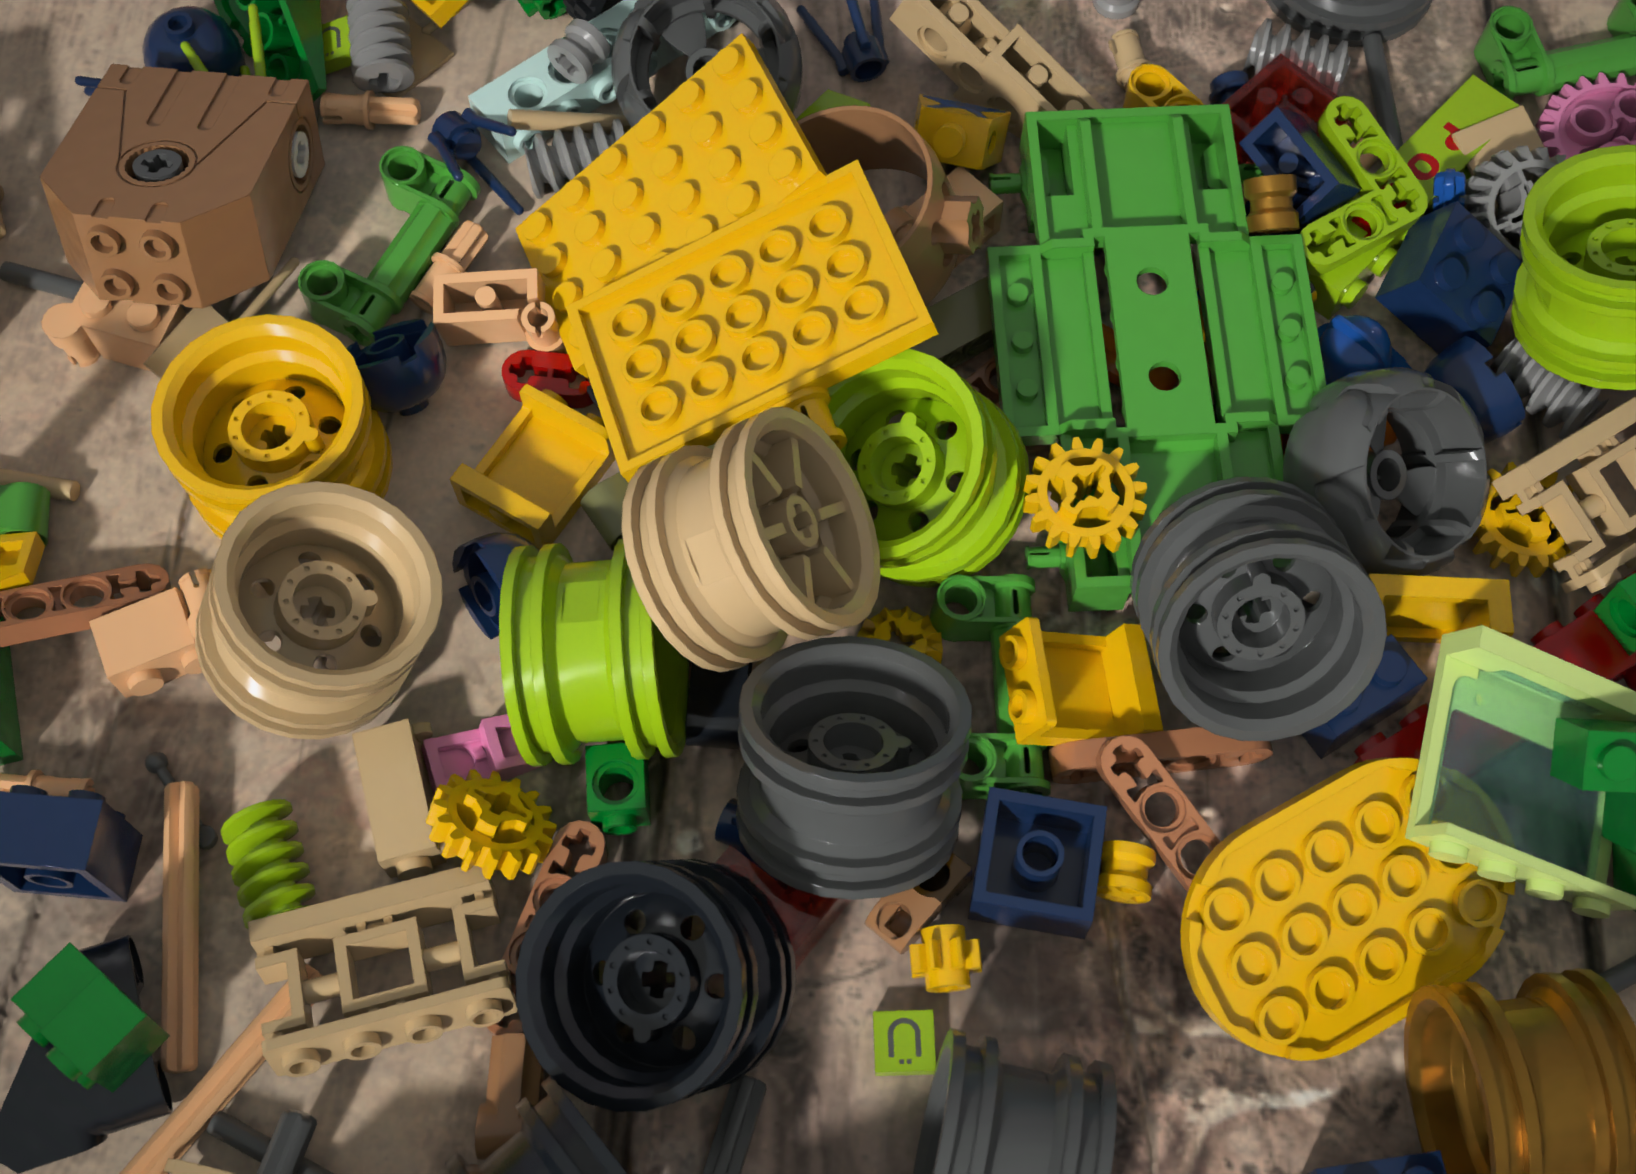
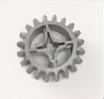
[1462,145,1566,261]

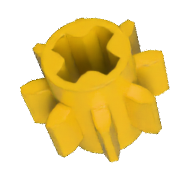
[909,924,982,993]

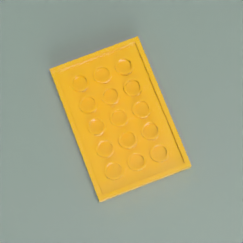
[515,33,827,378]
[565,159,939,483]

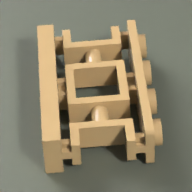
[1491,395,1636,594]
[248,865,518,1077]

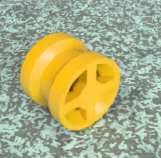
[1096,840,1157,904]

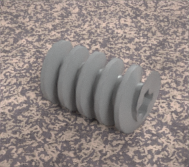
[346,0,415,94]
[1243,18,1352,102]
[523,119,624,199]
[1490,338,1609,440]

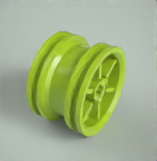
[1511,145,1636,391]
[827,348,1030,588]
[499,538,690,767]

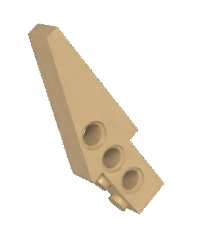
[890,0,1105,139]

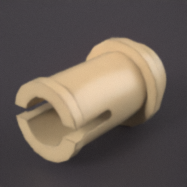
[1108,29,1152,91]

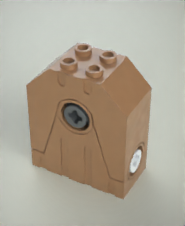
[40,64,325,309]

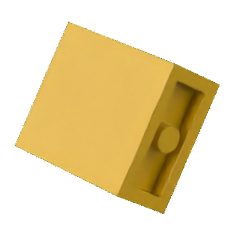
[449,384,616,550]
[1368,573,1515,643]
[999,617,1164,746]

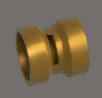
[1243,174,1300,235]

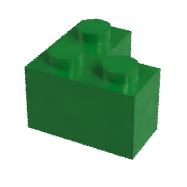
[1550,717,1636,853]
[11,942,170,1093]

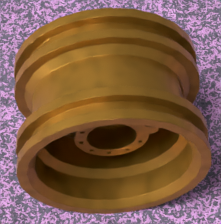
[1404,968,1636,1174]

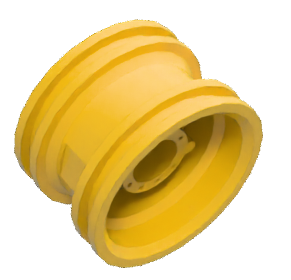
[151,314,393,540]

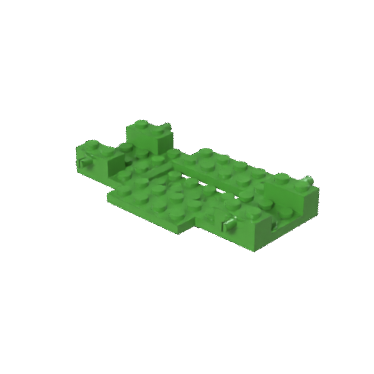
[985,104,1326,612]

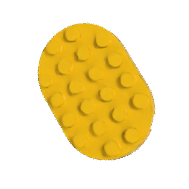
[1180,757,1516,1061]

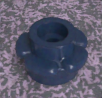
[1209,70,1257,115]

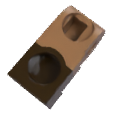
[865,853,973,954]

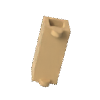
[352,718,447,880]

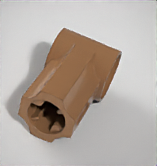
[475,1033,545,1160]

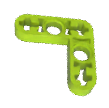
[1299,96,1428,276]

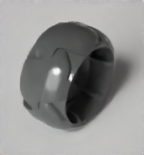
[611,0,803,127]
[1283,367,1490,576]

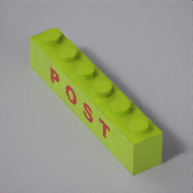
[1308,75,1520,320]

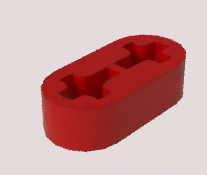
[502,350,594,408]

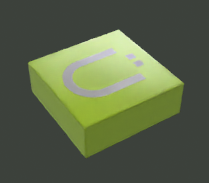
[322,15,352,74]
[873,1010,936,1076]

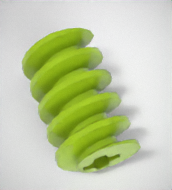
[220,799,316,929]

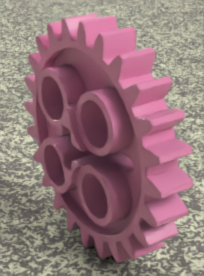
[1535,72,1636,160]

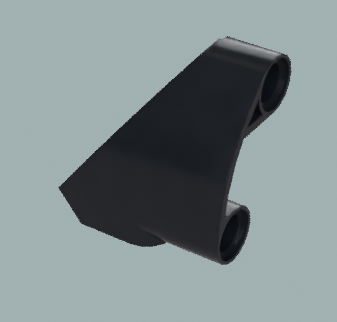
[0,935,173,1174]

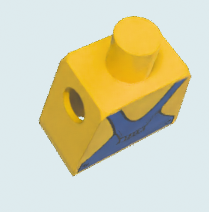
[913,94,1011,170]

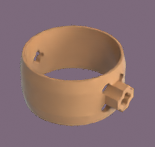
[797,105,985,306]

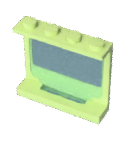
[1405,625,1636,919]

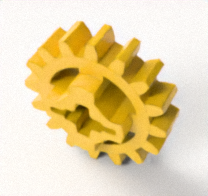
[1022,437,1147,559]
[1472,462,1574,578]
[426,769,557,880]

